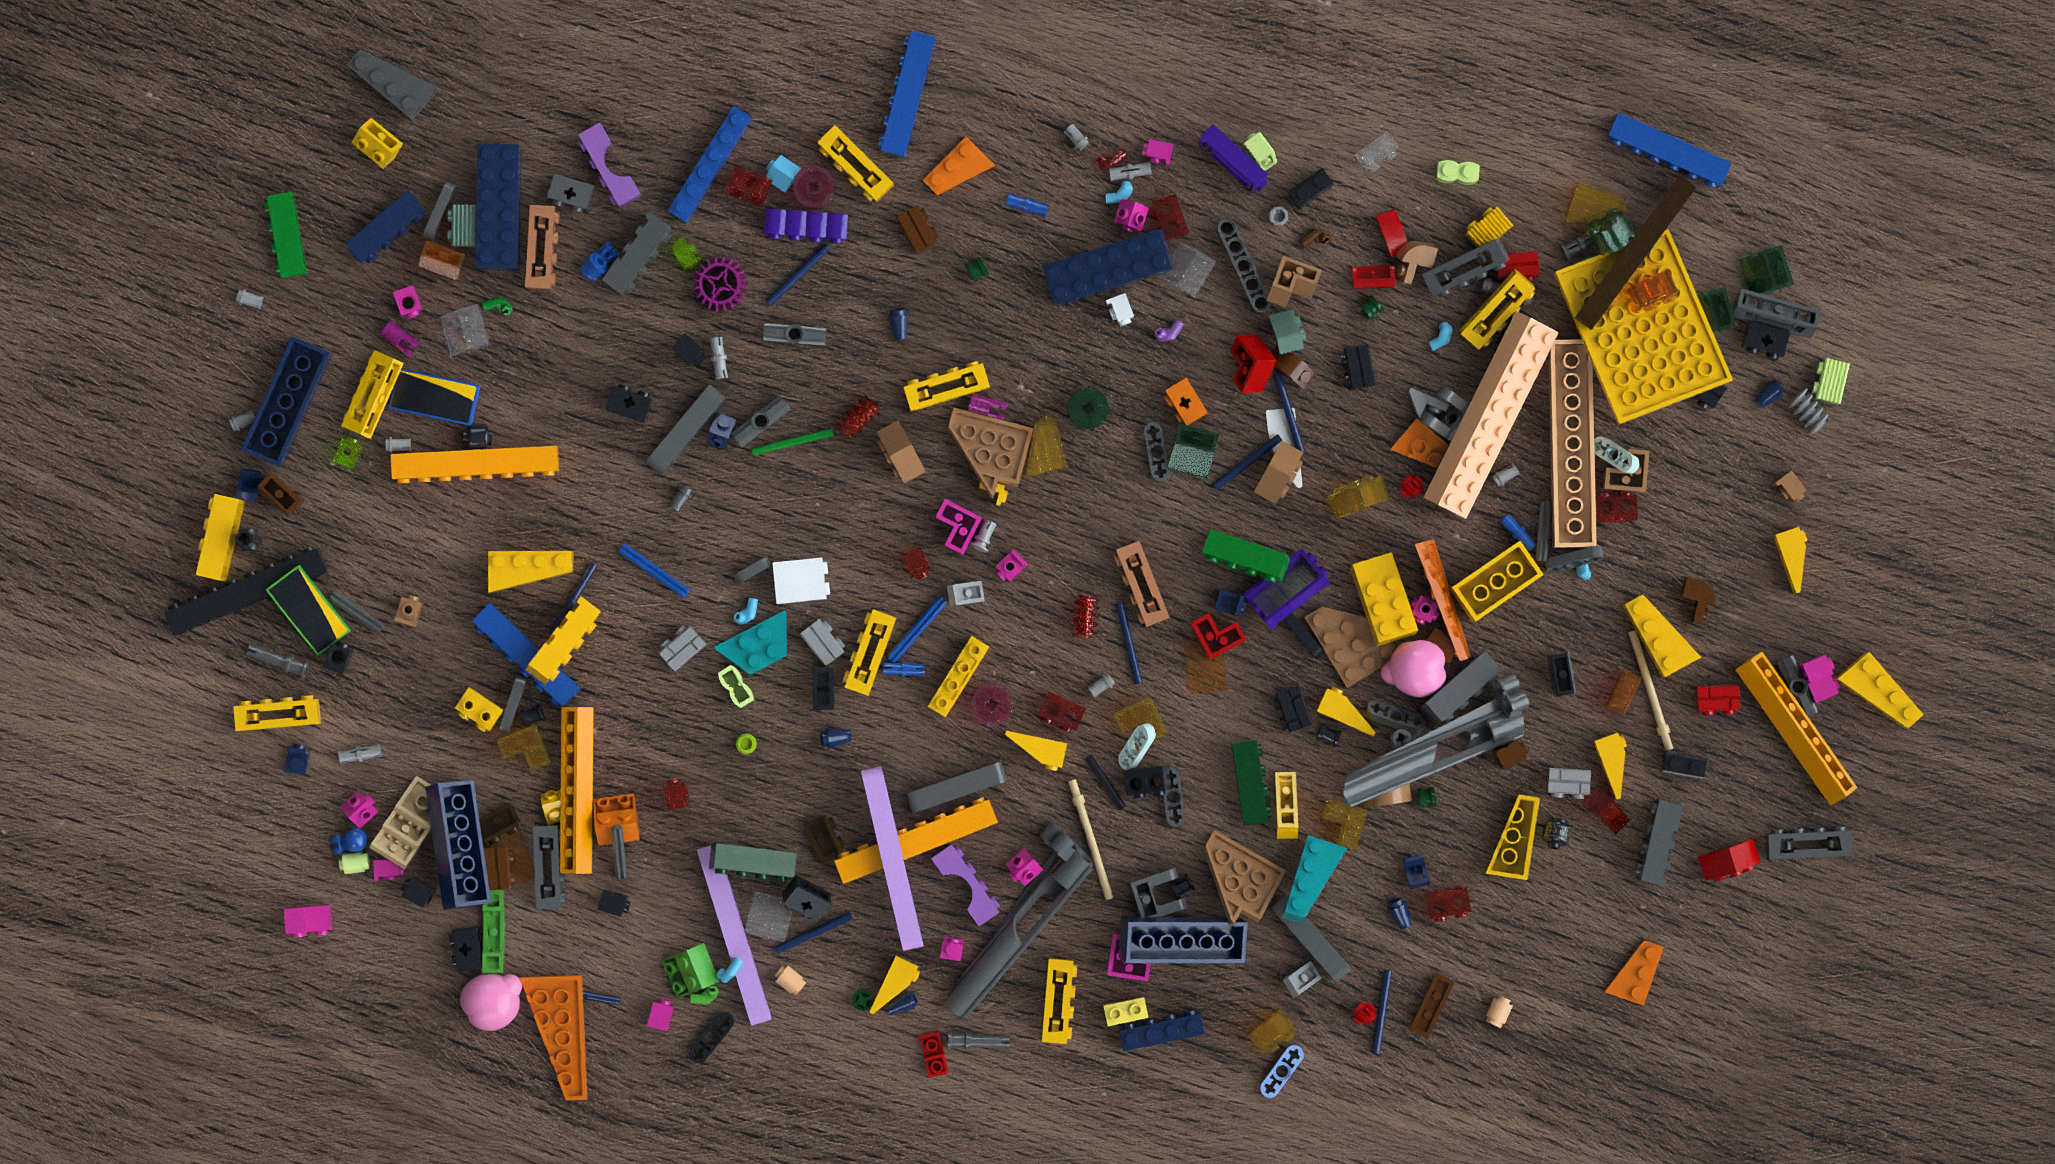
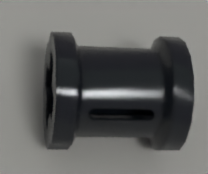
[520,704,546,728]
[1316,723,1342,747]
[1169,873,1195,899]

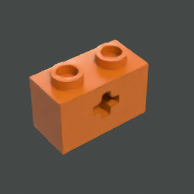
[1164,378,1208,427]

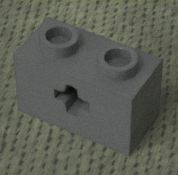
[547,173,595,213]

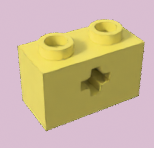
[1103,996,1149,1026]

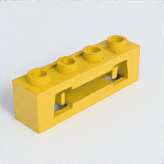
[817,125,894,202]
[1460,269,1535,350]
[341,350,404,439]
[904,361,990,412]
[843,610,897,696]
[928,636,989,717]
[233,695,321,731]
[1042,958,1077,1044]

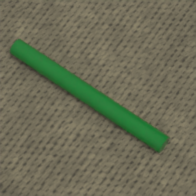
[752,428,834,456]

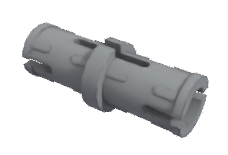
[1109,162,1152,181]
[709,337,728,379]
[338,744,382,764]

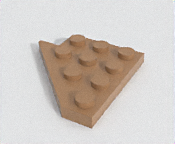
[948,408,1034,498]
[1304,607,1396,688]
[1203,830,1286,927]

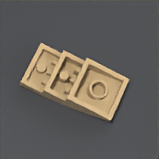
[369,776,431,869]

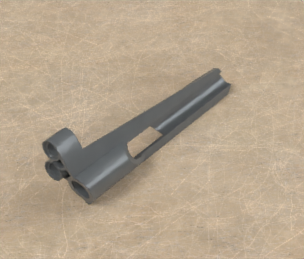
[1342,673,1529,807]
[946,821,1093,1019]

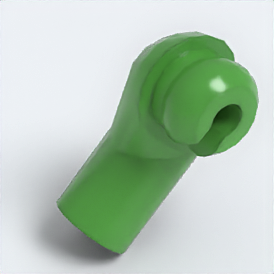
[689,985,719,1005]

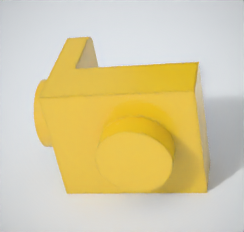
[979,481,1008,506]
[541,790,561,825]

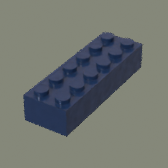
[476,144,521,270]
[1042,229,1175,306]
[241,336,333,468]
[425,780,491,910]
[1119,917,1248,963]

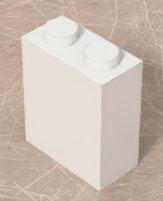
[773,558,830,604]

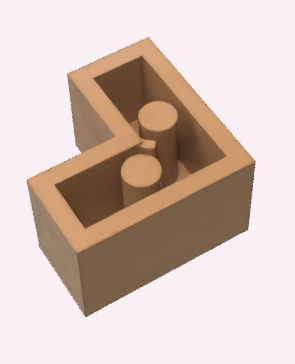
[1267,256,1322,307]
[877,420,926,483]
[1254,441,1303,504]
[1602,449,1649,493]

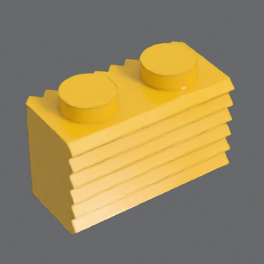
[1465,207,1514,254]

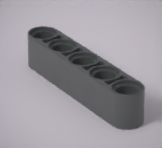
[1217,218,1270,314]
[645,385,726,476]
[905,761,1008,814]
[1270,893,1352,983]

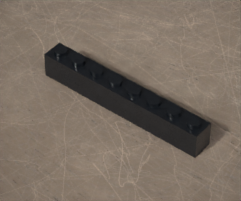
[164,546,329,636]

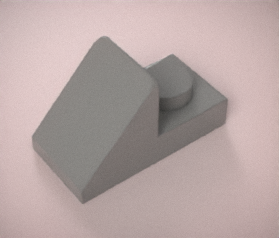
[1408,388,1449,419]
[947,581,985,606]
[1283,961,1322,998]

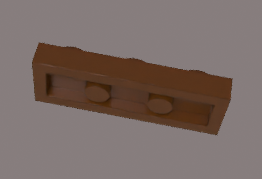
[1409,973,1455,1038]

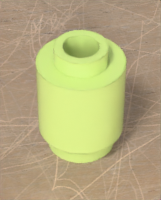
[339,851,370,874]

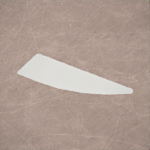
[1266,408,1302,488]

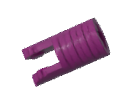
[380,321,419,357]
[968,393,1008,421]

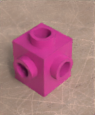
[1114,199,1149,233]
[1410,594,1440,625]
[340,790,378,828]
[1006,848,1043,886]

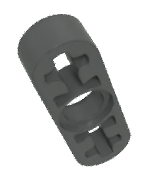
[423,182,457,240]
[1144,422,1170,482]
[1545,546,1604,573]
[499,675,527,735]
[1365,701,1425,735]
[1163,767,1185,827]

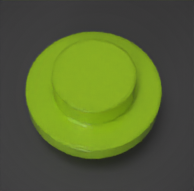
[736,733,757,754]

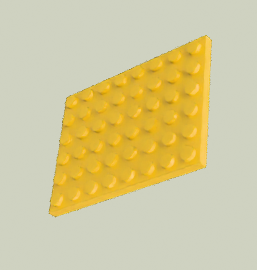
[1554,229,1733,425]

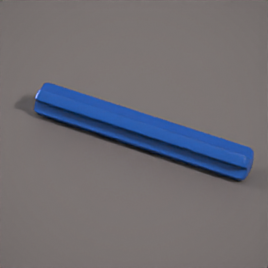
[619,544,690,598]
[887,596,947,663]

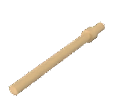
[1628,630,1673,751]
[1068,779,1114,900]

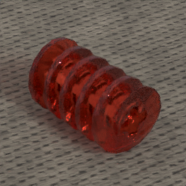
[835,394,880,438]
[1072,595,1100,638]

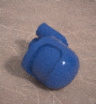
[580,242,620,281]
[329,828,368,854]

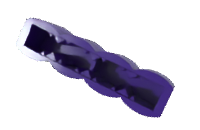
[764,209,849,244]

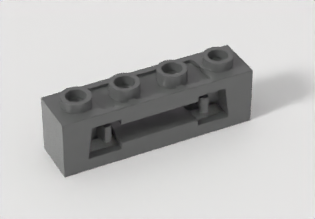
[1422,237,1510,297]
[1731,288,1821,339]
[533,825,566,910]
[1765,827,1853,859]

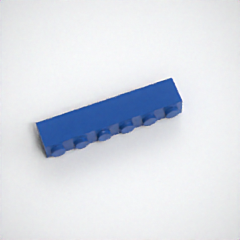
[878,30,936,158]
[668,106,753,224]
[1606,113,1732,189]
[473,603,581,707]

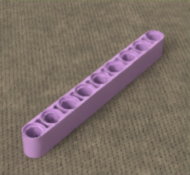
[861,766,924,951]
[697,845,772,1026]

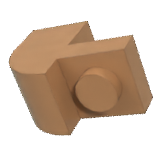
[1396,241,1438,284]
[1363,784,1412,808]

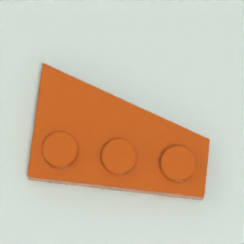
[923,137,995,196]
[1390,418,1449,469]
[1604,940,1664,1006]

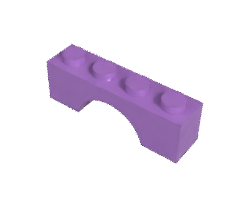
[578,123,642,208]
[931,844,1000,926]

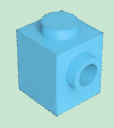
[765,155,801,192]

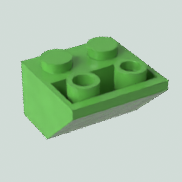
[661,943,719,999]

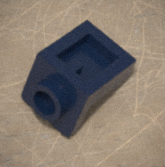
[284,743,310,775]

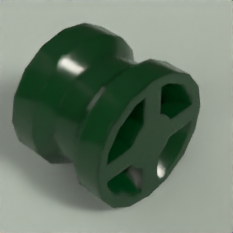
[965,257,989,282]
[1359,295,1384,321]
[1417,786,1437,809]
[852,990,873,1011]

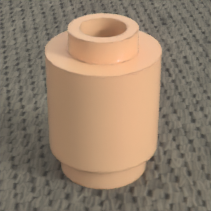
[775,966,806,995]
[1486,995,1513,1028]

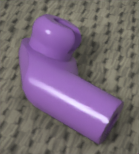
[1154,319,1184,342]

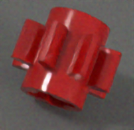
[1399,474,1424,500]
[1352,1001,1377,1027]

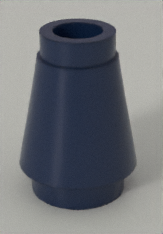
[888,309,908,339]
[1755,379,1786,409]
[820,729,852,749]
[1387,897,1412,930]
[886,990,918,1016]

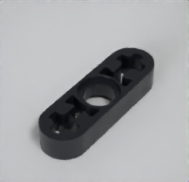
[1283,613,1325,660]
[689,1012,734,1063]

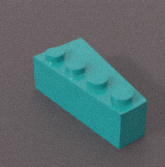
[1282,835,1347,924]

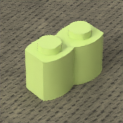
[1435,160,1480,185]
[718,665,754,708]

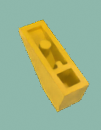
[1773,527,1807,594]
[1316,687,1376,736]
[1005,731,1067,771]
[1593,733,1627,800]
[1275,772,1298,839]
[869,955,920,1014]

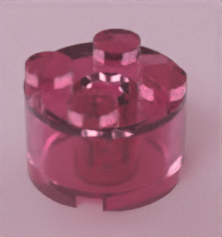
[793,166,835,210]
[971,684,1013,725]

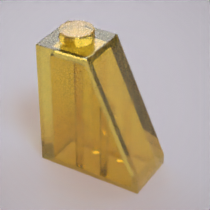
[1564,182,1628,224]
[1026,416,1067,478]

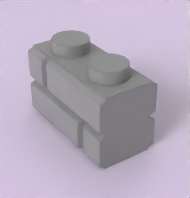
[800,619,845,667]
[658,625,707,672]
[1546,768,1591,799]

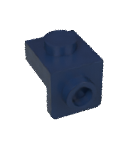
[707,412,736,449]
[235,468,261,502]
[1214,589,1247,617]
[1403,854,1430,889]

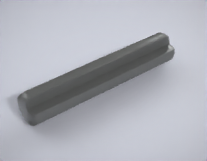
[1535,501,1552,562]
[329,591,384,633]
[611,825,627,879]

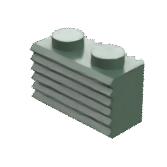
[448,204,477,248]
[1269,310,1306,354]

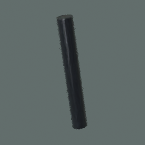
[1085,755,1126,810]

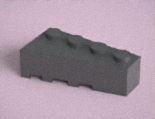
[347,49,439,121]
[602,211,672,296]
[1415,651,1502,728]
[1634,799,1683,887]

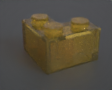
[1327,475,1391,519]
[1113,696,1168,741]
[496,724,552,771]
[1321,798,1368,850]
[1247,1008,1297,1055]

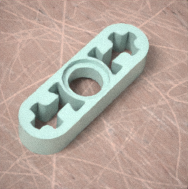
[1594,436,1639,474]
[1118,723,1156,770]

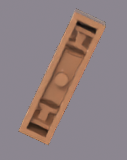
[525,205,560,290]
[1114,541,1170,627]

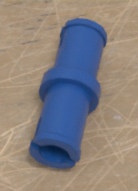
[1006,193,1049,217]
[1499,513,1537,552]
[883,661,925,678]

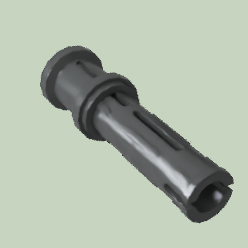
[1559,220,1622,262]
[246,643,310,680]
[947,1031,1010,1050]

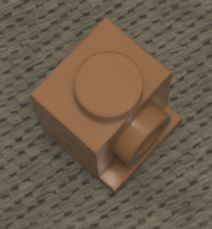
[1773,471,1807,504]
[394,594,423,627]

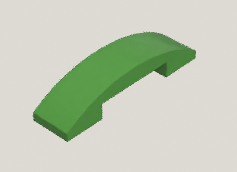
[482,890,505,973]

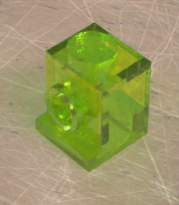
[671,237,703,271]
[333,436,363,469]

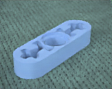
[1260,1045,1304,1098]

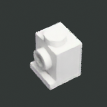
[1106,293,1134,327]

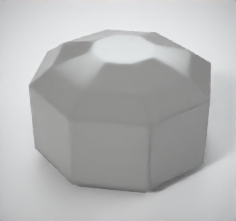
[1269,206,1288,226]

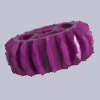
[692,256,748,312]

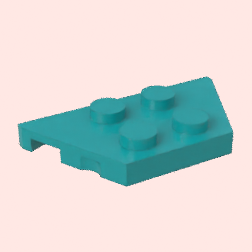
[714,610,787,675]

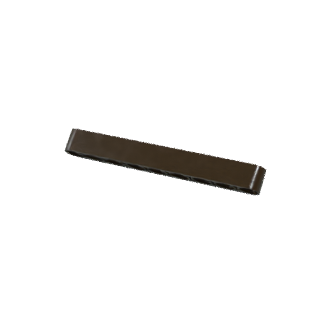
[1575,176,1697,330]

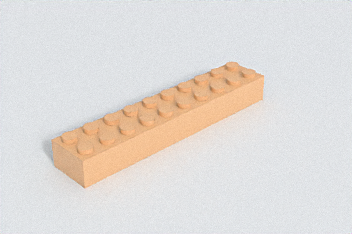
[1423,311,1559,518]
[1548,339,1596,548]

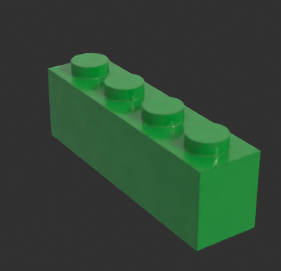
[264,192,308,279]
[1202,529,1290,583]

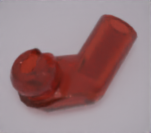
[1096,149,1128,170]

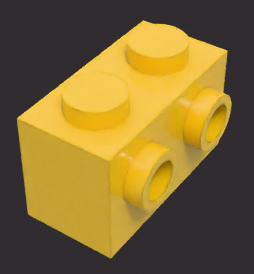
[351,118,403,169]
[455,687,505,732]

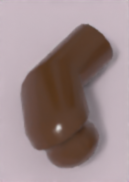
[1299,229,1331,248]

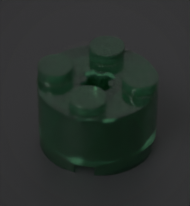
[1587,208,1636,255]
[1067,387,1109,430]

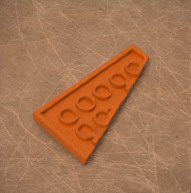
[1415,539,1471,661]
[519,975,588,1100]

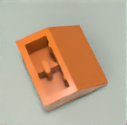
[593,794,640,846]

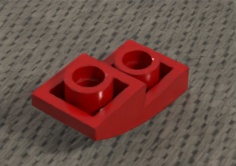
[1375,209,1408,257]
[919,1030,949,1078]

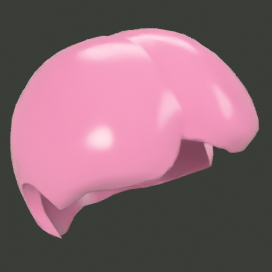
[1381,640,1446,698]
[460,973,522,1031]

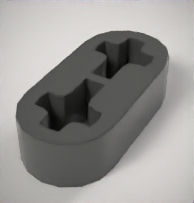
[733,557,772,585]

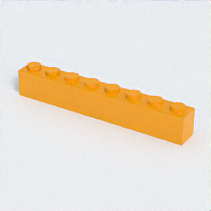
[391,446,559,484]
[1735,652,1857,806]
[560,707,593,874]
[834,797,998,884]

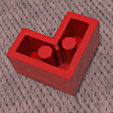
[1230,334,1277,393]
[1189,613,1247,661]
[1697,839,1761,882]

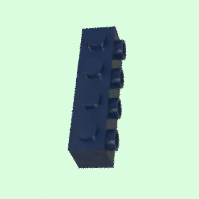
[345,191,426,265]
[1119,1010,1205,1051]

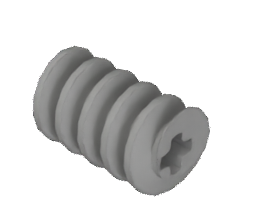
[1789,388,1832,434]

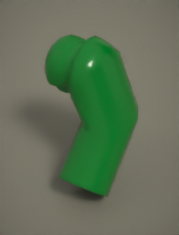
[482,297,512,316]

